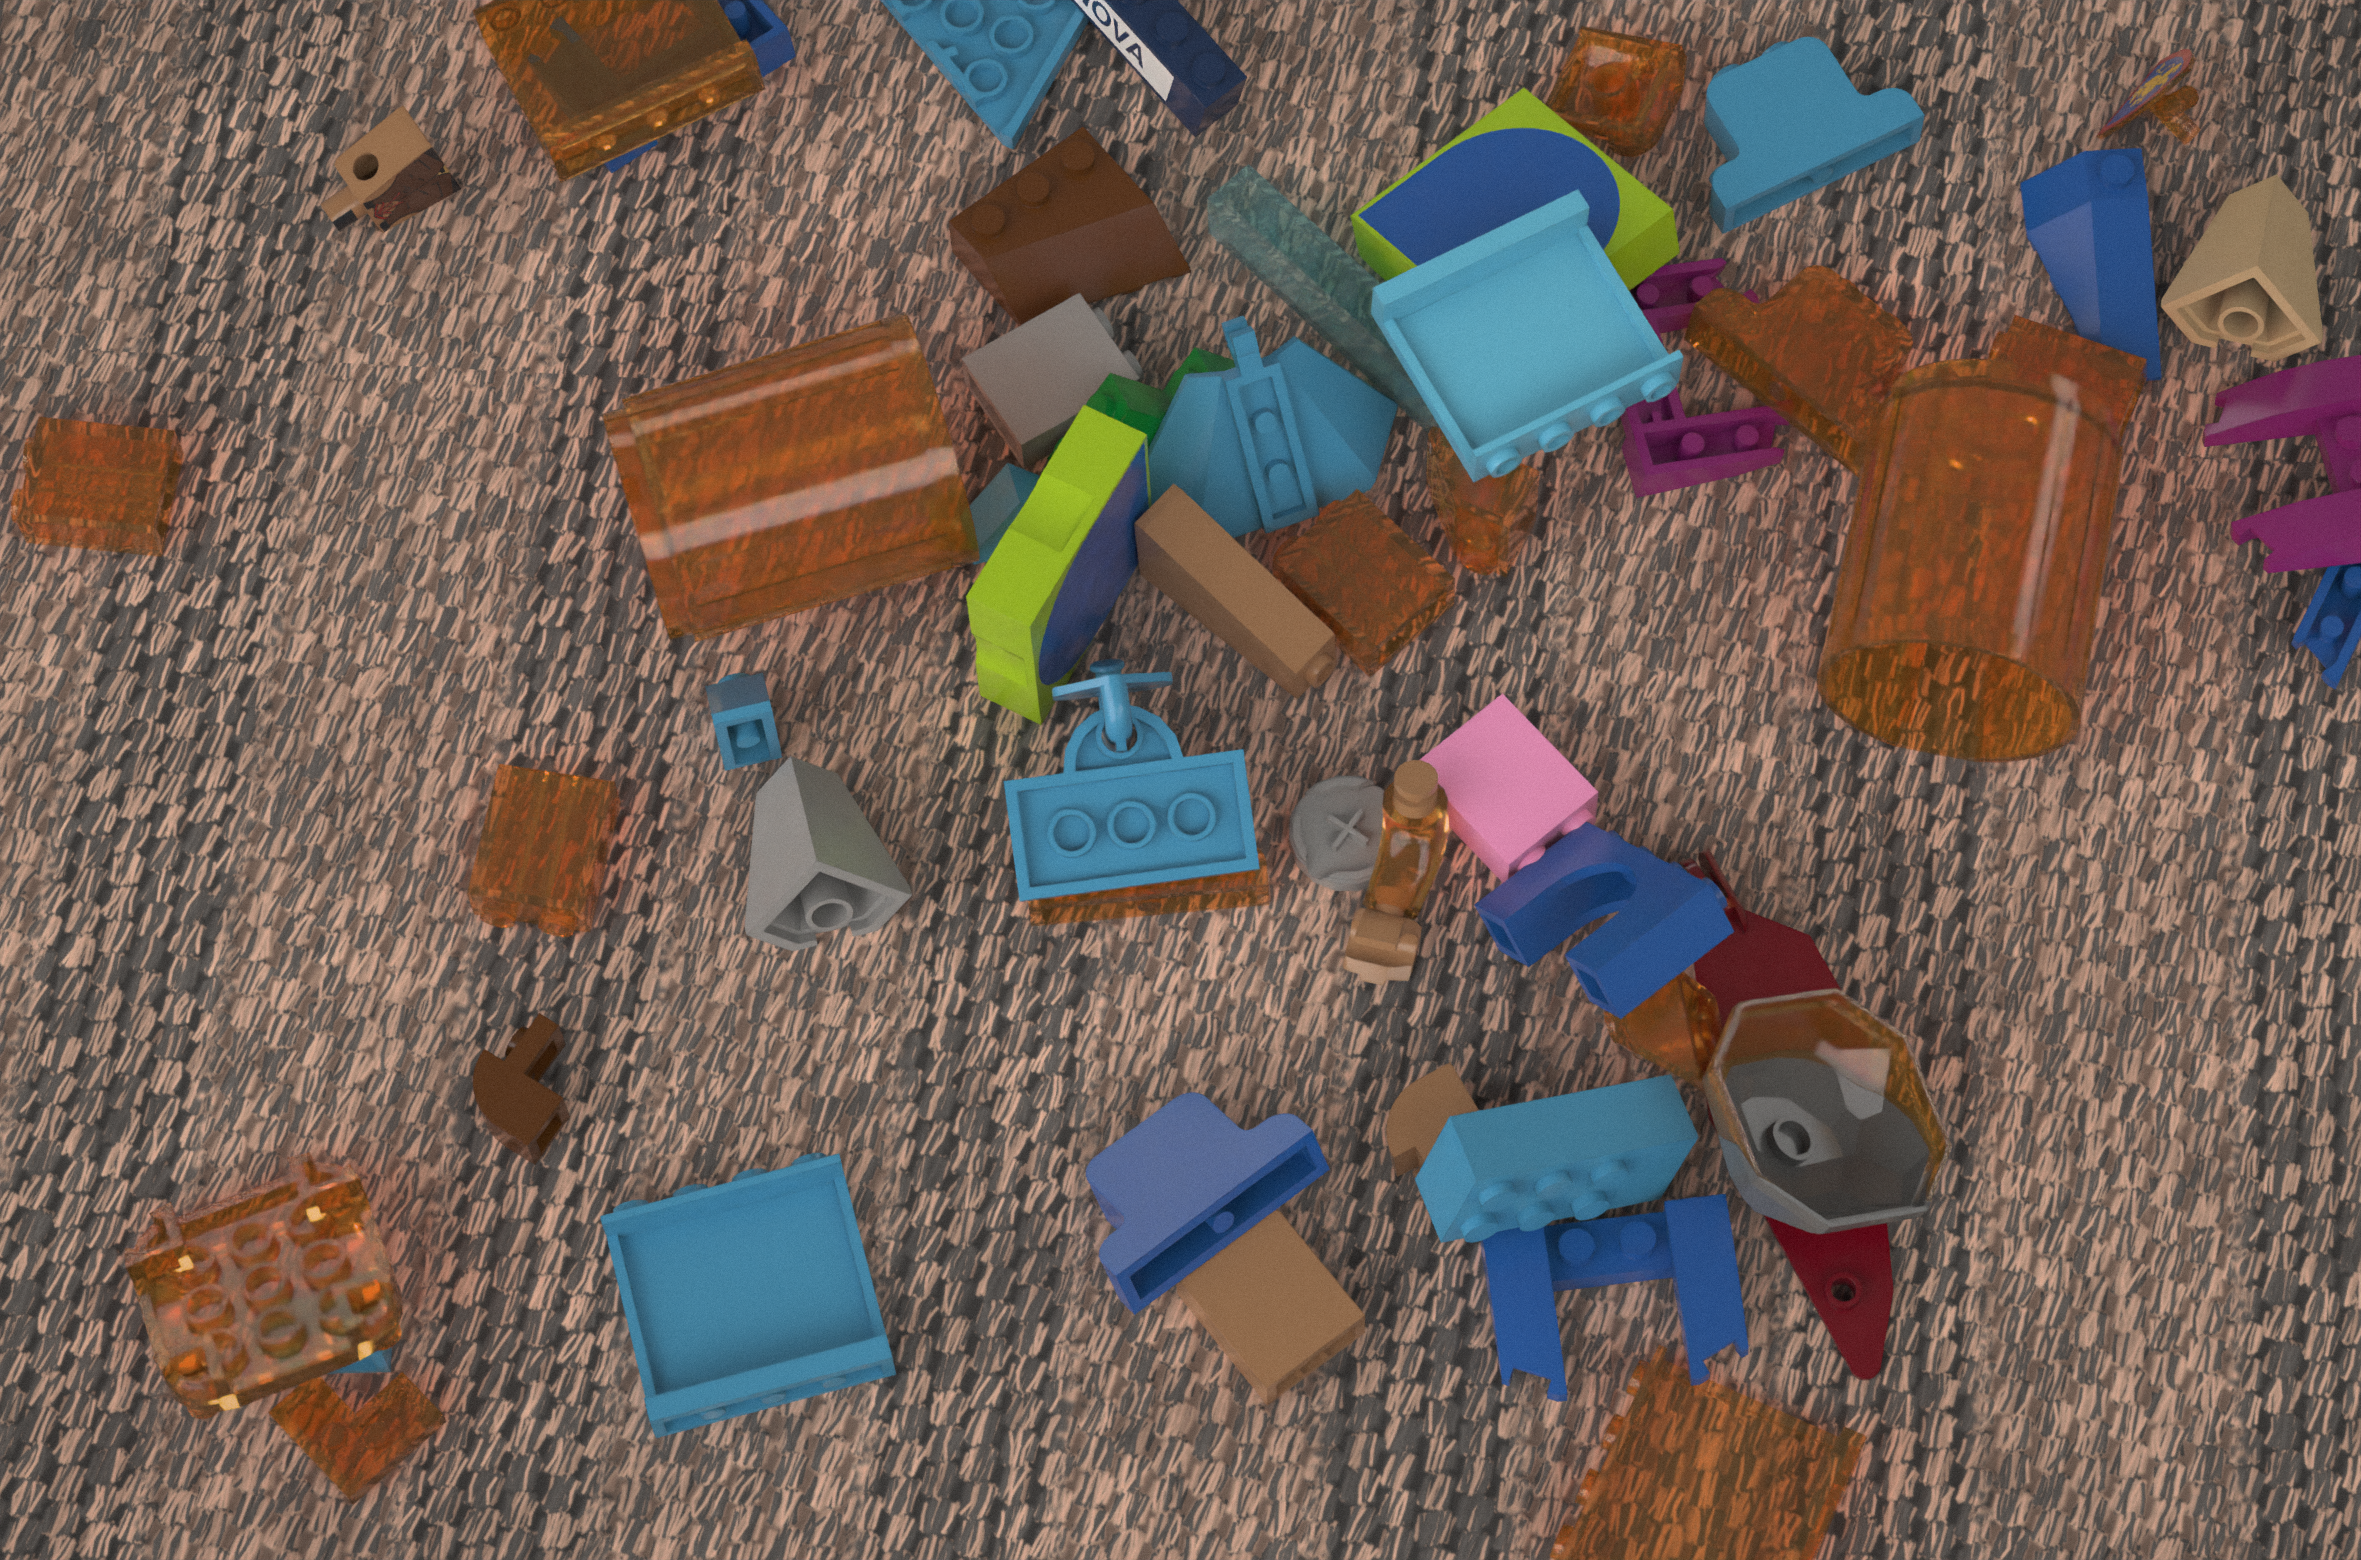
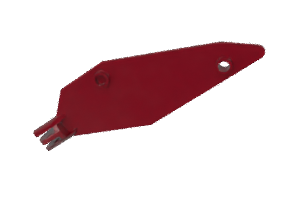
[1678,848,1894,1381]

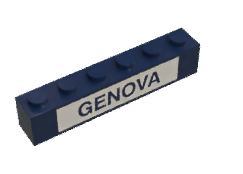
[1071,0,1247,137]

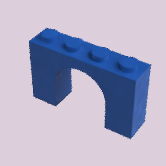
[1474,822,1734,1019]

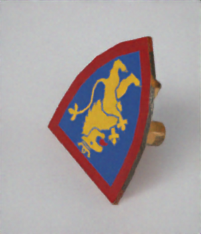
[2096,49,2200,145]

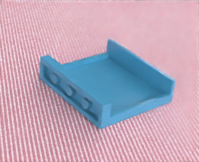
[600,1153,896,1438]

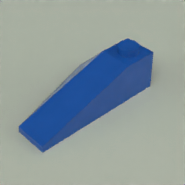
[2020,148,2162,383]

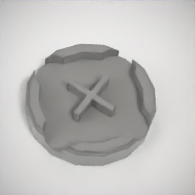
[1289,775,1407,891]

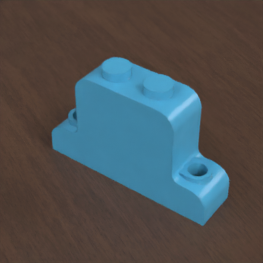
[1704,37,1925,234]

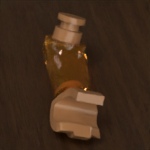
[1342,760,1450,986]

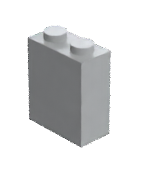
[961,293,1145,469]

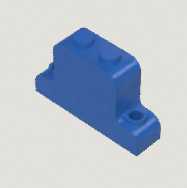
[1086,1092,1330,1315]

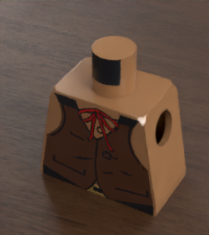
[320,105,461,233]

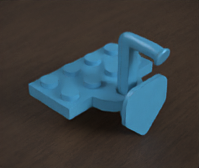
[1004,659,1260,902]

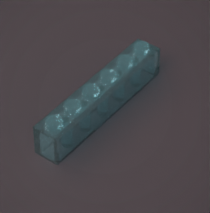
[1207,164,1451,450]

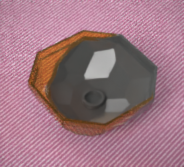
[1702,988,1952,1234]

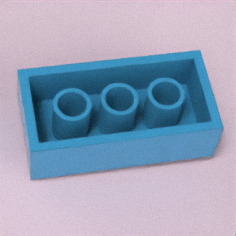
[1415,1074,1699,1243]

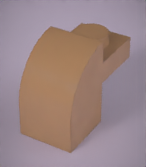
[1386,1062,1479,1178]

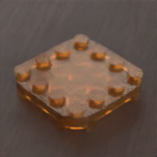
[125,1152,403,1419]

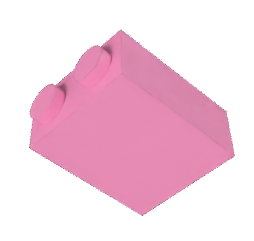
[1420,693,1598,883]

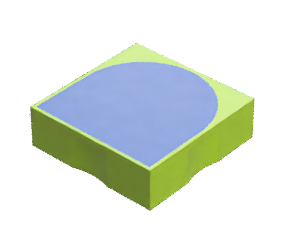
[1350,88,1680,291]
[966,405,1152,725]

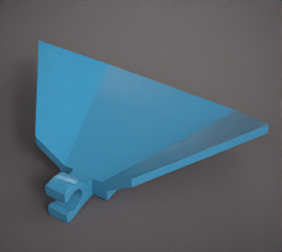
[1148,316,1398,538]

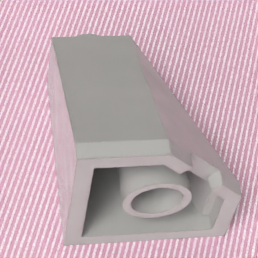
[744,756,912,951]

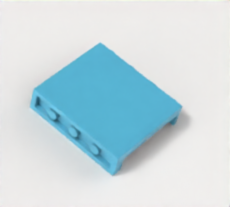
[1371,189,1684,483]

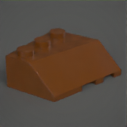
[948,127,1191,326]

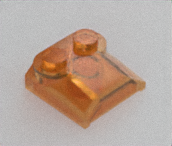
[1545,26,1687,157]

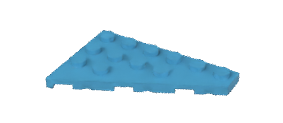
[880,0,1089,149]

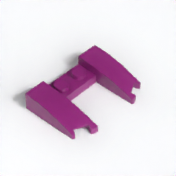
[1620,258,1793,498]
[2202,355,2361,573]

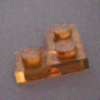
[268,1371,447,1505]

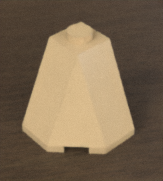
[2160,174,2323,362]

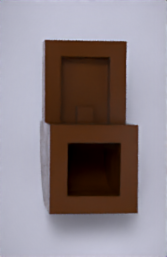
[473,1013,570,1165]

